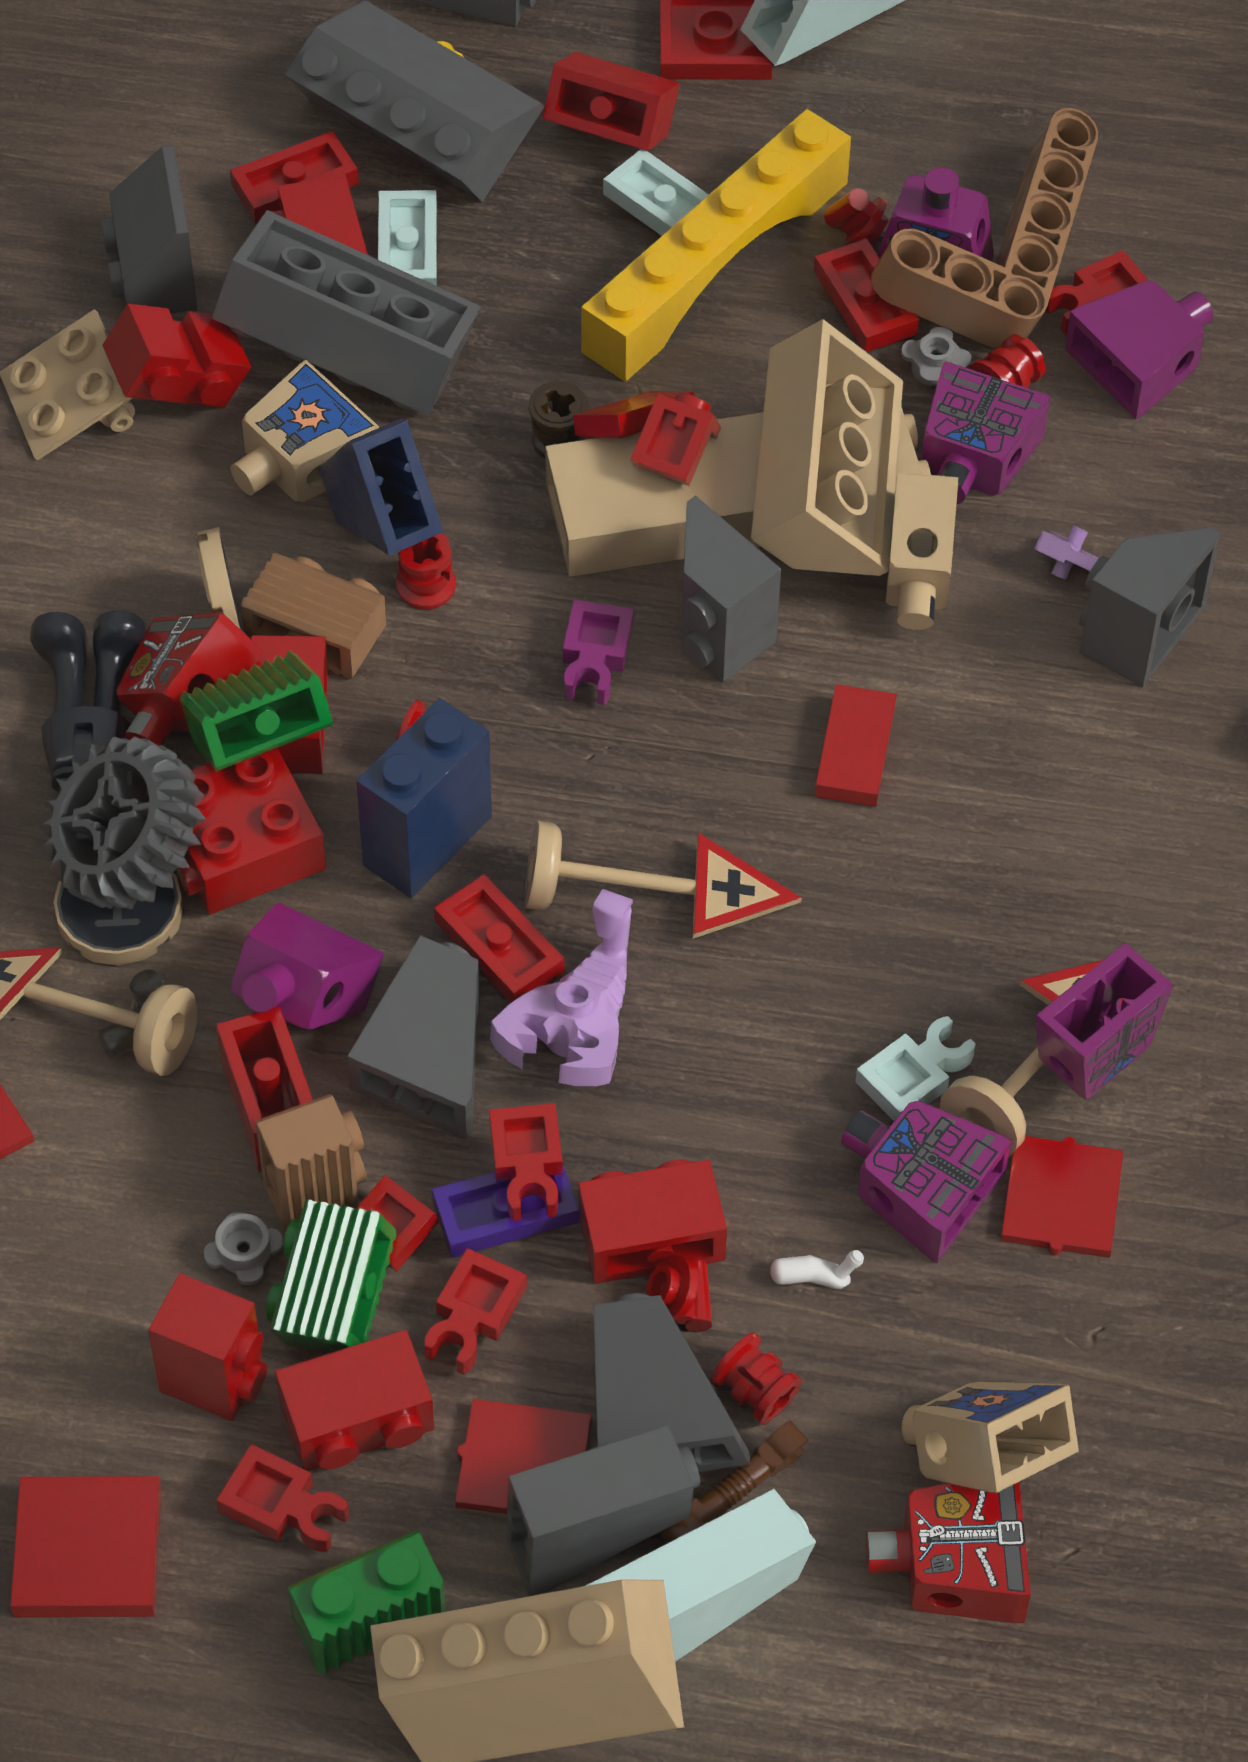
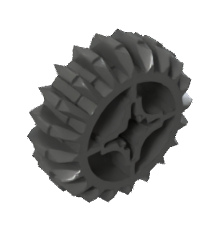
[39,736,206,910]

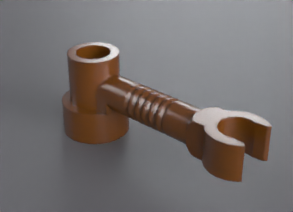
[652,1420,809,1543]

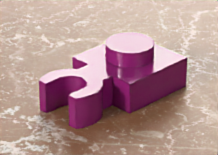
[563,600,634,705]

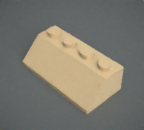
[751,319,903,576]
[370,1579,684,1762]

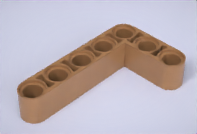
[871,108,1098,349]

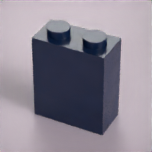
[356,698,492,899]

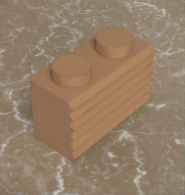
[241,553,386,680]
[255,1094,367,1232]

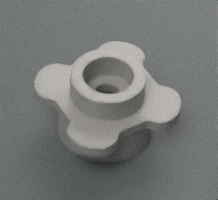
[901,327,971,387]
[204,1212,284,1285]

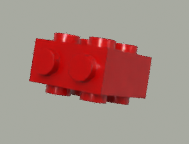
[176,748,326,915]

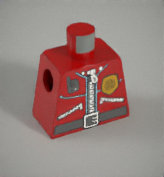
[116,612,263,746]
[866,1481,1031,1623]

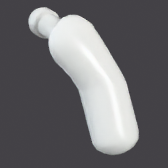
[770,1250,864,1289]

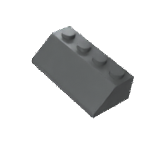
[284,0,544,202]
[212,210,481,416]

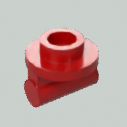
[824,188,889,245]
[647,1255,712,1332]

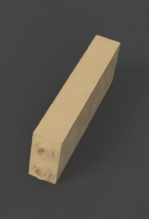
[545,407,931,577]

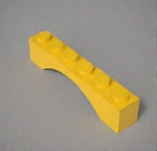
[581,109,851,382]

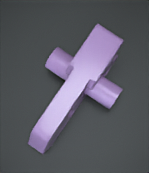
[1034,525,1099,580]

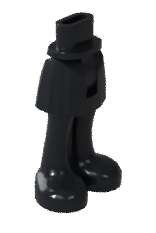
[30,610,146,793]

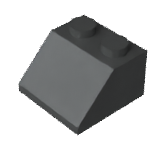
[101,145,197,313]
[681,496,781,682]
[1079,527,1221,687]

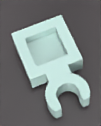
[855,1016,976,1121]

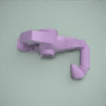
[490,889,633,1086]

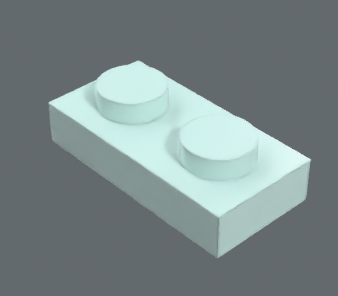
[603,149,709,236]
[378,190,437,286]

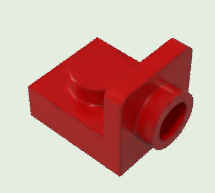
[630,392,721,486]

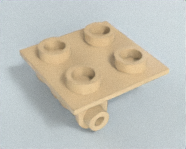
[0,309,135,461]

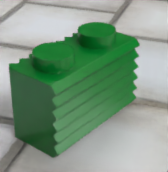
[180,650,333,772]
[266,1200,396,1353]
[287,1530,445,1675]

